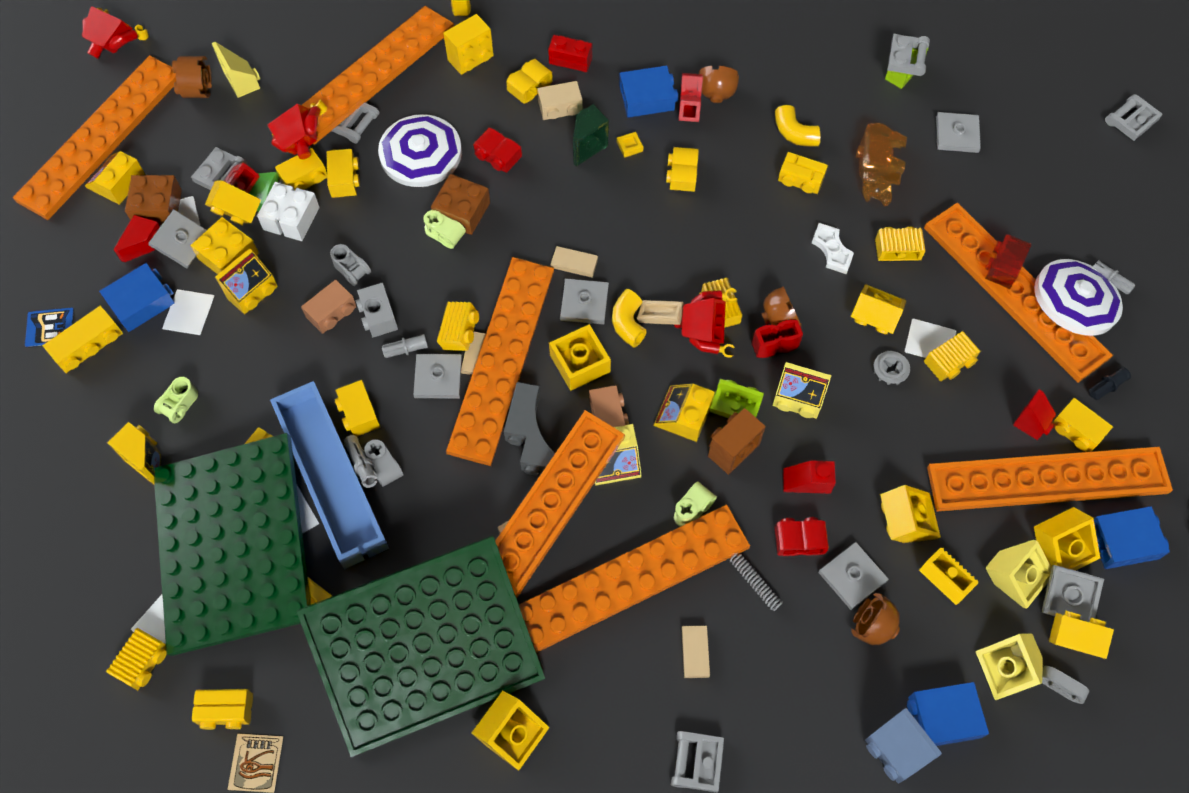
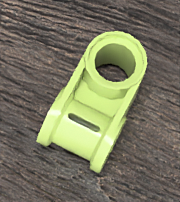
[424,210,466,249]
[154,377,198,424]
[674,482,717,527]

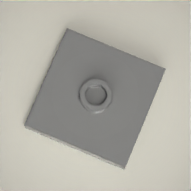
[936,112,981,153]
[149,209,207,269]
[560,279,609,324]
[413,354,462,399]
[818,542,889,610]
[1041,565,1104,622]

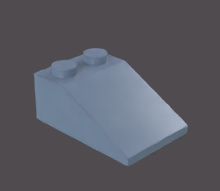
[865,708,942,784]

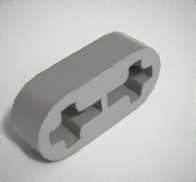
[1042,666,1089,704]

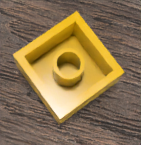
[443,14,493,75]
[190,217,259,274]
[549,324,611,391]

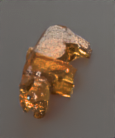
[856,123,907,206]

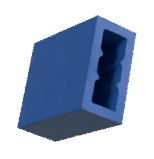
[619,66,678,118]
[99,263,175,332]
[1094,506,1170,569]
[907,682,989,746]

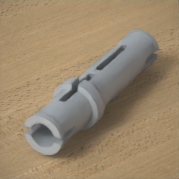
[344,435,377,488]

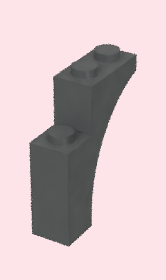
[504,382,555,476]

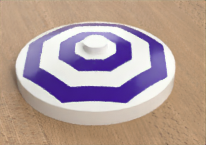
[378,115,462,187]
[1034,259,1123,336]

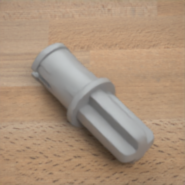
[1093,260,1135,294]
[382,334,428,358]

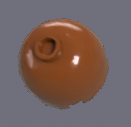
[699,66,739,103]
[761,286,801,326]
[851,593,900,645]

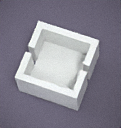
[257,182,320,241]

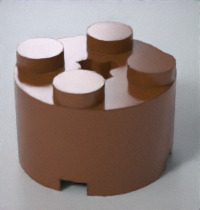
[172,56,212,98]

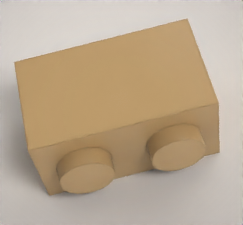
[537,81,583,120]

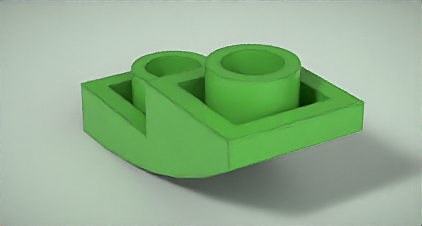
[249,172,280,212]

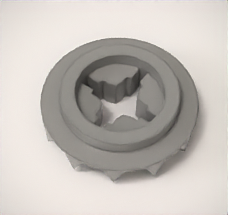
[873,351,910,385]

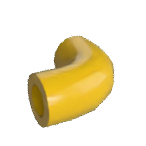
[775,105,820,147]
[612,289,647,348]

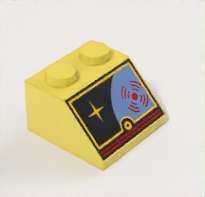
[772,362,831,419]
[595,424,642,486]

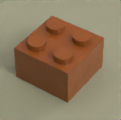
[431,174,490,235]
[125,175,182,225]
[708,408,766,475]

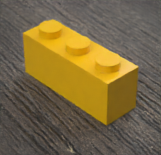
[42,305,123,373]

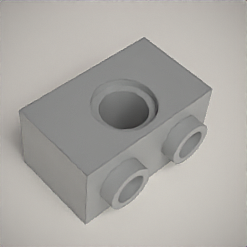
[356,283,398,338]

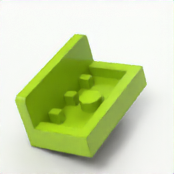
[709,379,764,418]

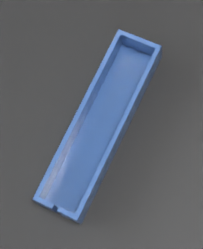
[270,381,389,569]

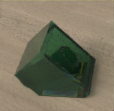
[573,104,609,166]

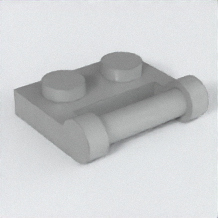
[887,34,930,76]
[1105,94,1163,141]
[332,103,379,144]
[191,147,247,190]
[671,731,724,793]

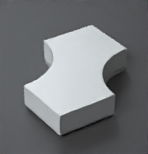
[812,223,854,274]

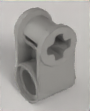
[330,244,371,286]
[364,440,403,487]

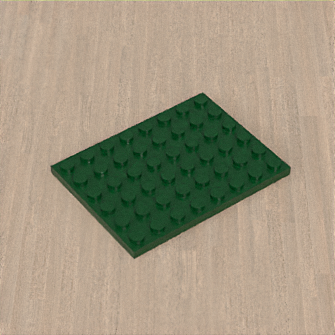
[154,433,311,656]
[296,535,545,757]

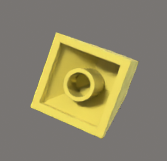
[212,42,260,98]
[986,540,1051,609]
[975,634,1043,700]

